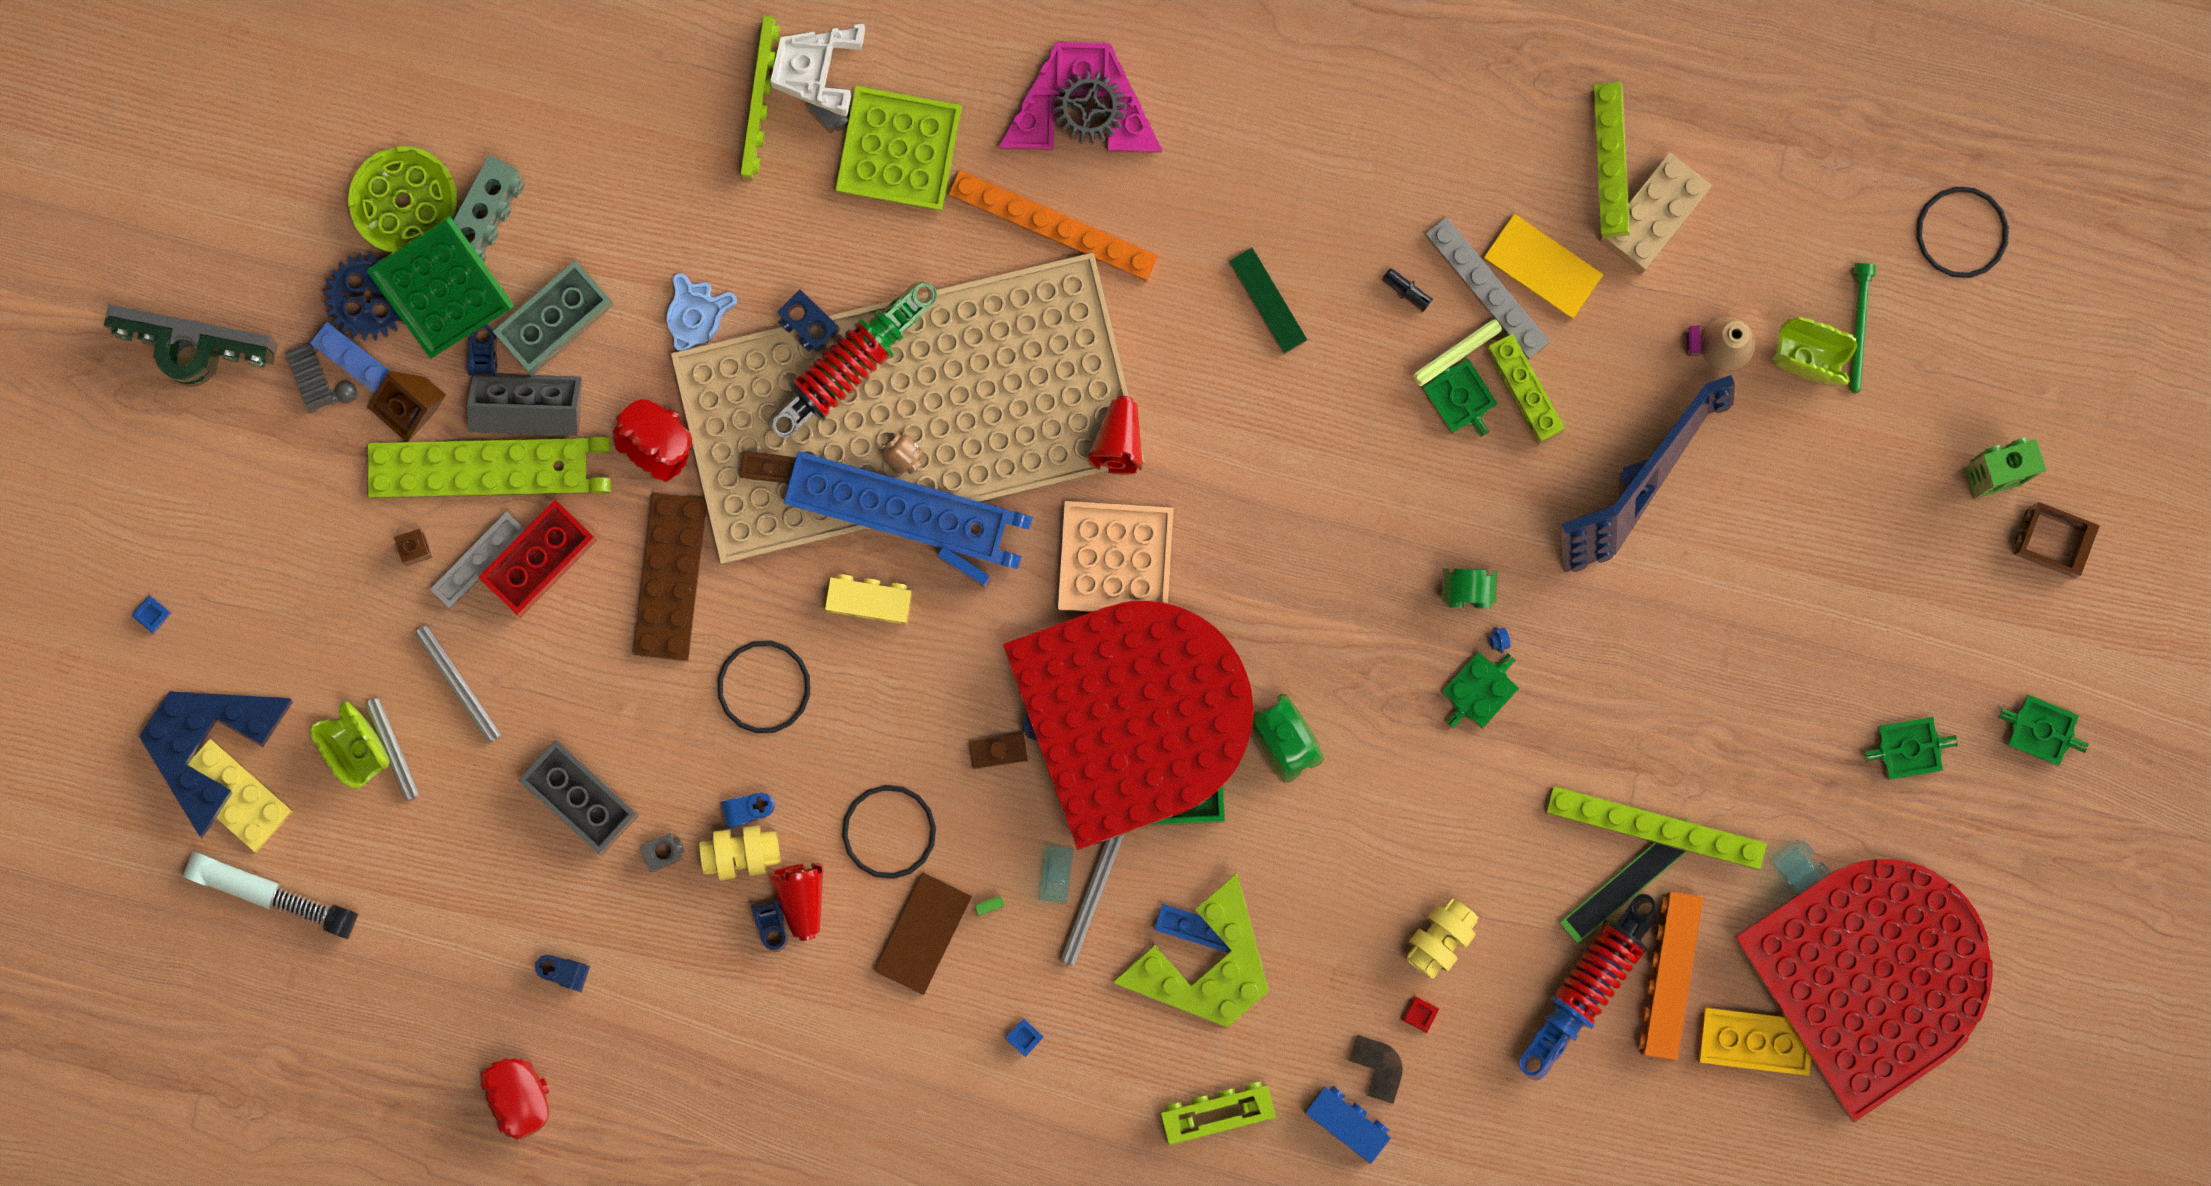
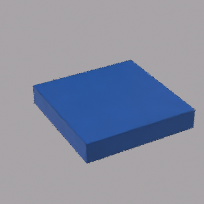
[938,548,991,589]

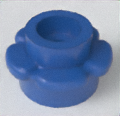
[1488,627,1511,653]

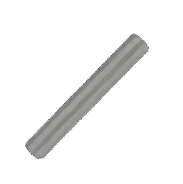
[365,698,419,801]

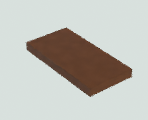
[875,873,972,995]

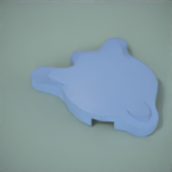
[666,273,737,352]

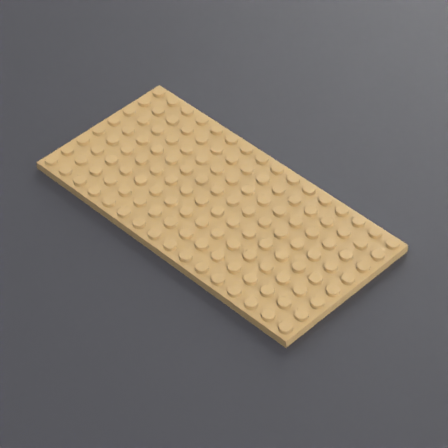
[671,252,1145,565]

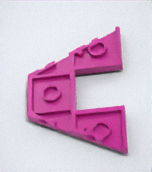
[1000,42,1162,153]

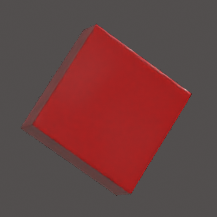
[1402,996,1439,1033]

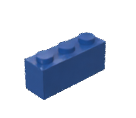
[1304,1086,1391,1164]

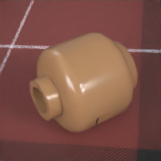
[882,433,922,474]

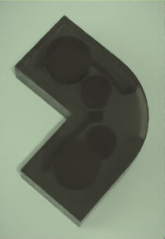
[1349,1035,1403,1104]

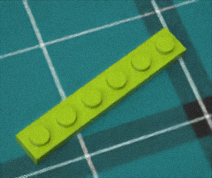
[741,16,780,181]
[1594,81,1630,238]

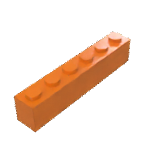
[1638,892,1703,1061]

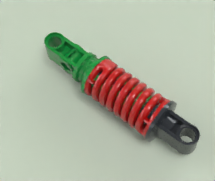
[768,281,937,437]

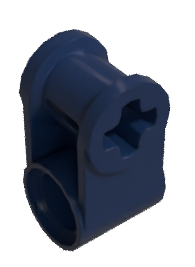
[467,324,497,376]
[751,897,788,952]
[535,955,590,992]

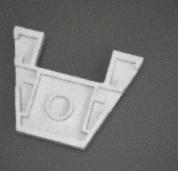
[771,24,865,116]

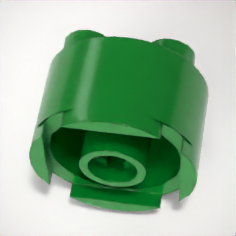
[1442,568,1498,609]

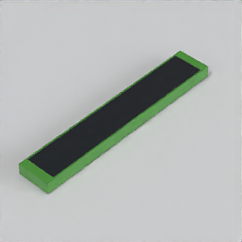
[1559,818,1689,944]

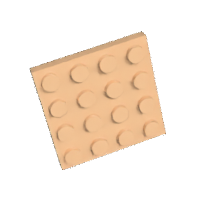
[1058,501,1174,612]

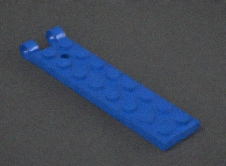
[784,451,1033,569]

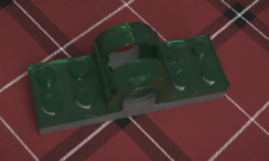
[104,304,278,387]

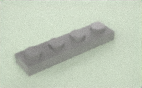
[430,511,525,609]

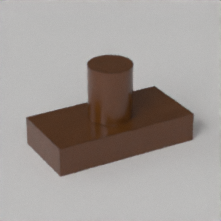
[970,734,1028,769]

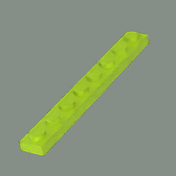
[1547,786,1767,871]

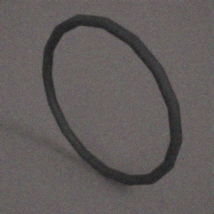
[1917,187,2009,278]
[718,641,810,733]
[842,785,936,879]

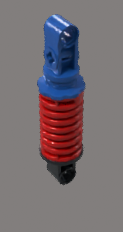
[1520,894,1659,1080]

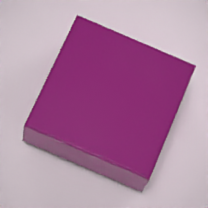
[1686,326,1701,357]

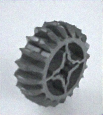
[1053,71,1126,145]

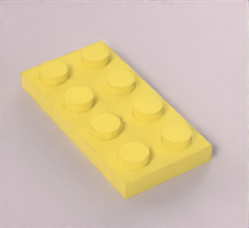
[188,739,293,853]

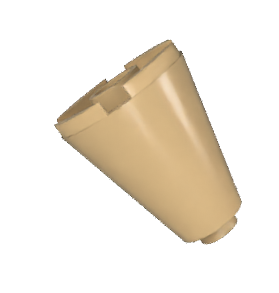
[1701,317,1755,371]

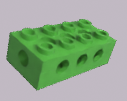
[1964,437,2046,499]

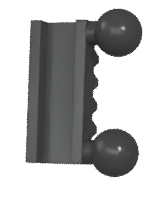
[285,342,357,413]

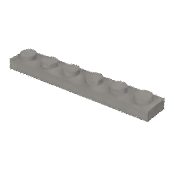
[1425,217,1550,360]

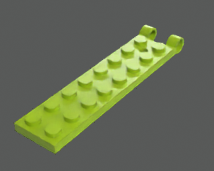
[368,437,611,498]

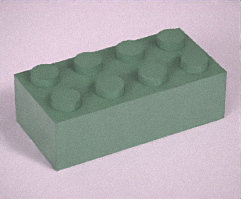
[493,260,614,376]

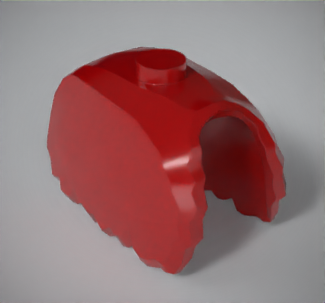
[613,399,692,482]
[480,1058,550,1140]

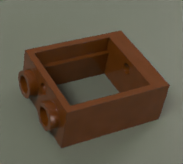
[2013,502,2100,579]

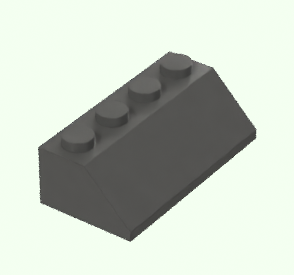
[467,373,582,436]

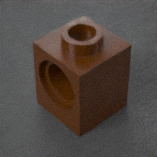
[394,528,433,566]

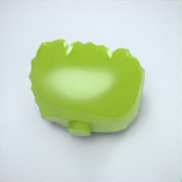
[1773,317,1857,386]
[309,701,389,789]

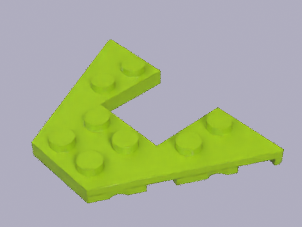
[1114,872,1269,1027]

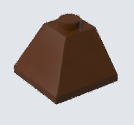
[367,371,446,442]

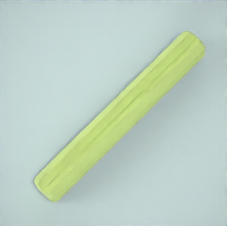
[1413,319,1502,386]

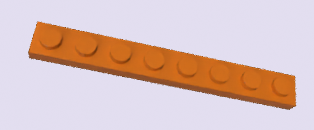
[949,170,1158,282]

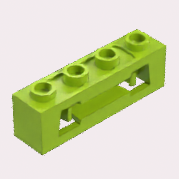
[1486,333,1565,445]
[1161,1081,1276,1145]

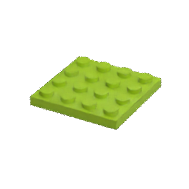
[836,86,962,212]

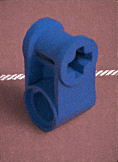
[720,793,775,829]

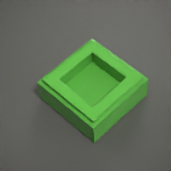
[975,896,1005,916]

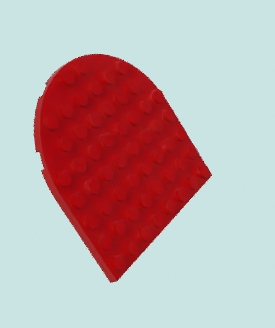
[1003,601,1253,851]
[1734,859,1993,1122]

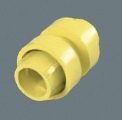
[699,825,781,881]
[1406,898,1478,979]

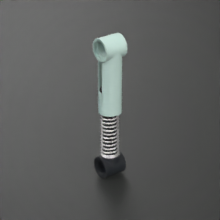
[182,851,358,940]

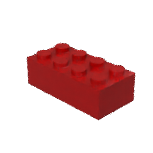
[478,499,597,618]

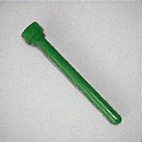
[1850,263,1876,394]

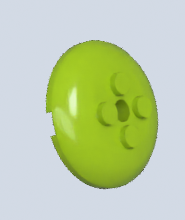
[348,146,458,253]

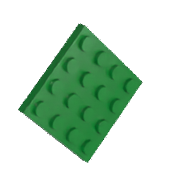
[366,216,514,359]

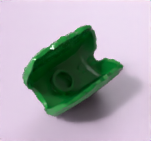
[1251,694,1324,783]

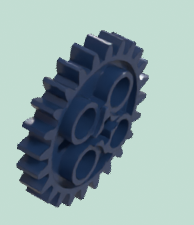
[323,253,404,341]

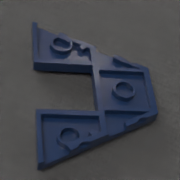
[139,691,293,839]

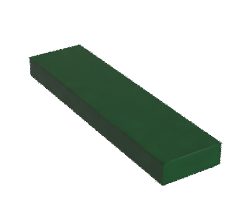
[1229,247,1308,354]

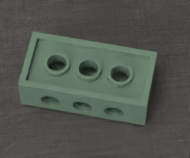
[453,155,525,262]

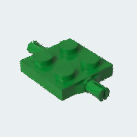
[1422,355,1498,438]
[1442,652,1519,730]
[1998,695,2089,767]
[1864,717,1958,780]

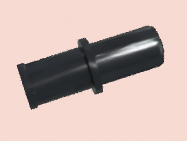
[1382,268,1433,313]

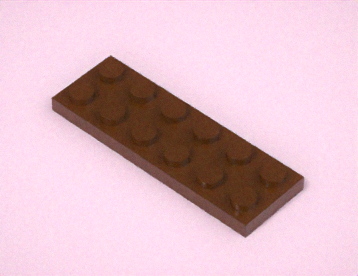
[634,493,707,662]

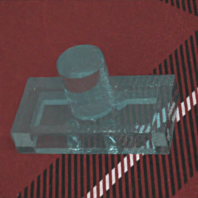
[1039,846,1074,904]

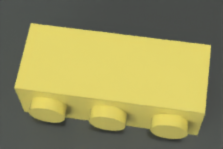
[825,574,912,625]

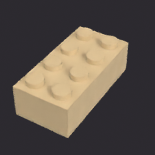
[1600,153,1712,274]

